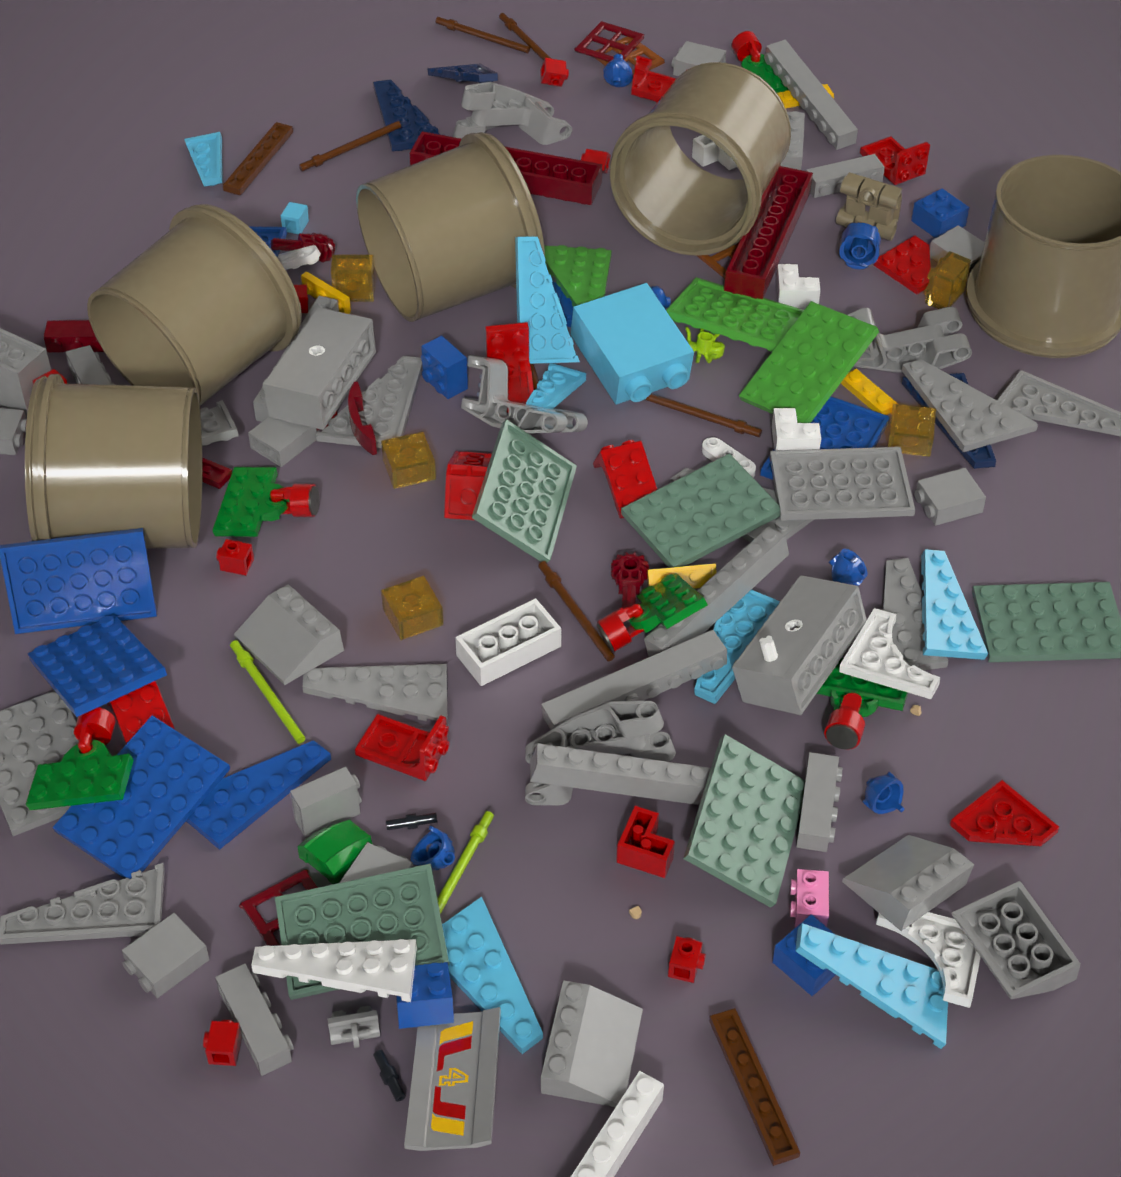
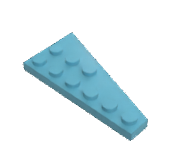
[515,237,580,364]
[921,549,988,660]
[694,590,780,704]
[442,897,543,1054]
[796,923,948,1049]

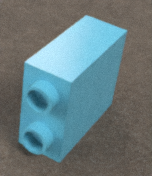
[570,283,694,405]

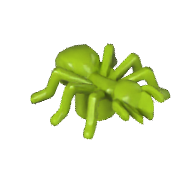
[685,327,725,363]

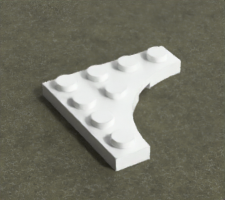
[839,608,940,699]
[876,912,981,1008]

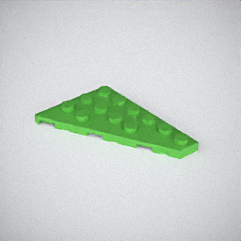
[544,245,612,307]

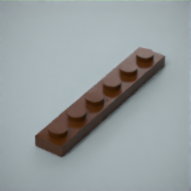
[223,122,293,195]
[709,1008,800,1166]

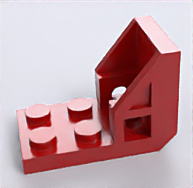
[485,322,534,413]
[444,451,492,520]

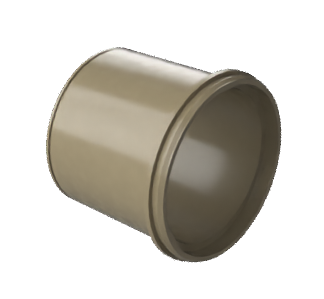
[610,62,791,256]
[356,132,545,322]
[966,155,1121,358]
[87,204,301,406]
[25,374,202,549]

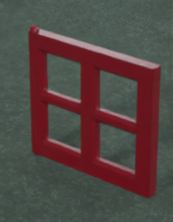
[574,21,645,62]
[239,869,318,946]

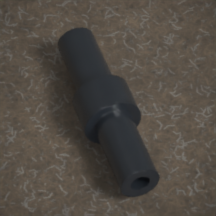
[386,813,438,830]
[373,1050,406,1102]

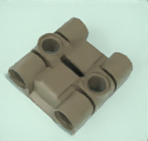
[836,172,902,241]

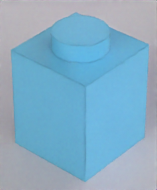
[281,202,309,234]

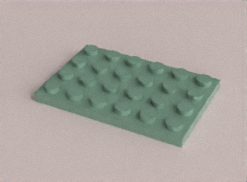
[471,419,577,563]
[621,453,780,568]
[972,582,1121,662]
[683,734,805,908]
[275,864,450,1000]

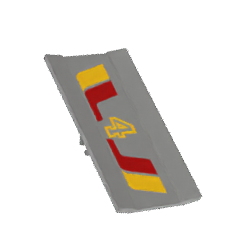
[404,1007,501,1151]

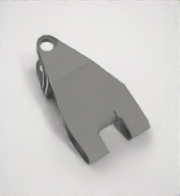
[453,81,572,145]
[848,307,972,372]
[461,355,588,433]
[525,701,676,805]

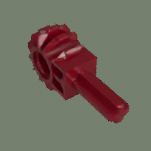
[270,232,335,263]
[611,552,649,608]

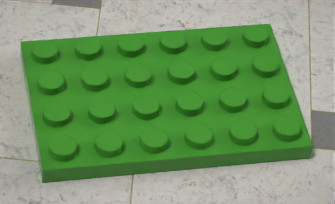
[666,277,804,352]
[739,301,879,423]

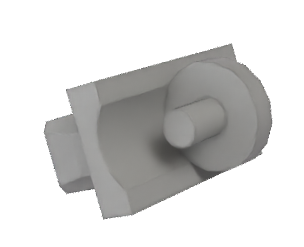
[327,1006,380,1048]

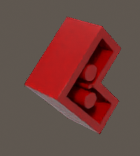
[617,806,675,878]

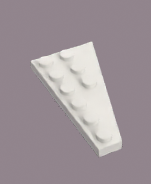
[251,939,417,1002]

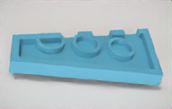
[184,132,222,187]
[526,363,586,409]

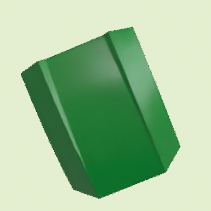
[297,820,372,884]

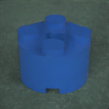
[839,223,881,269]

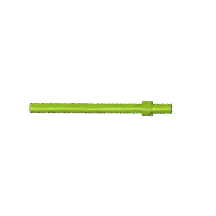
[230,640,306,744]
[437,811,494,914]

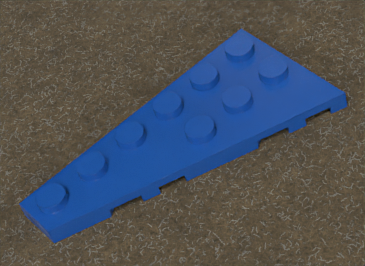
[186,740,331,850]

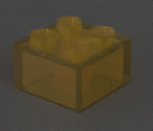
[925,251,971,309]
[331,255,375,302]
[887,404,936,457]
[381,432,436,489]
[381,575,443,640]

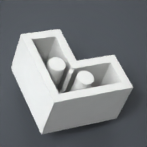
[692,135,737,170]
[776,264,820,309]
[772,408,821,451]

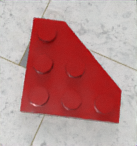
[874,235,932,295]
[950,780,1059,846]

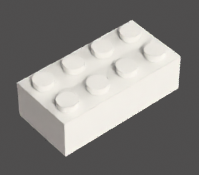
[455,598,561,686]

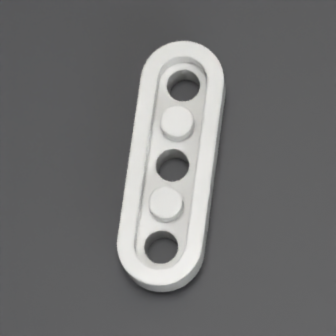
[277,245,321,270]
[702,437,756,478]

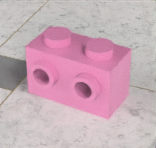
[790,869,829,928]

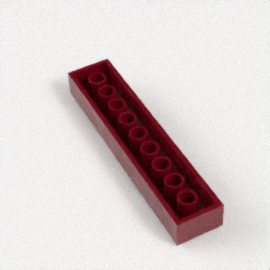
[409,131,602,205]
[724,166,813,299]

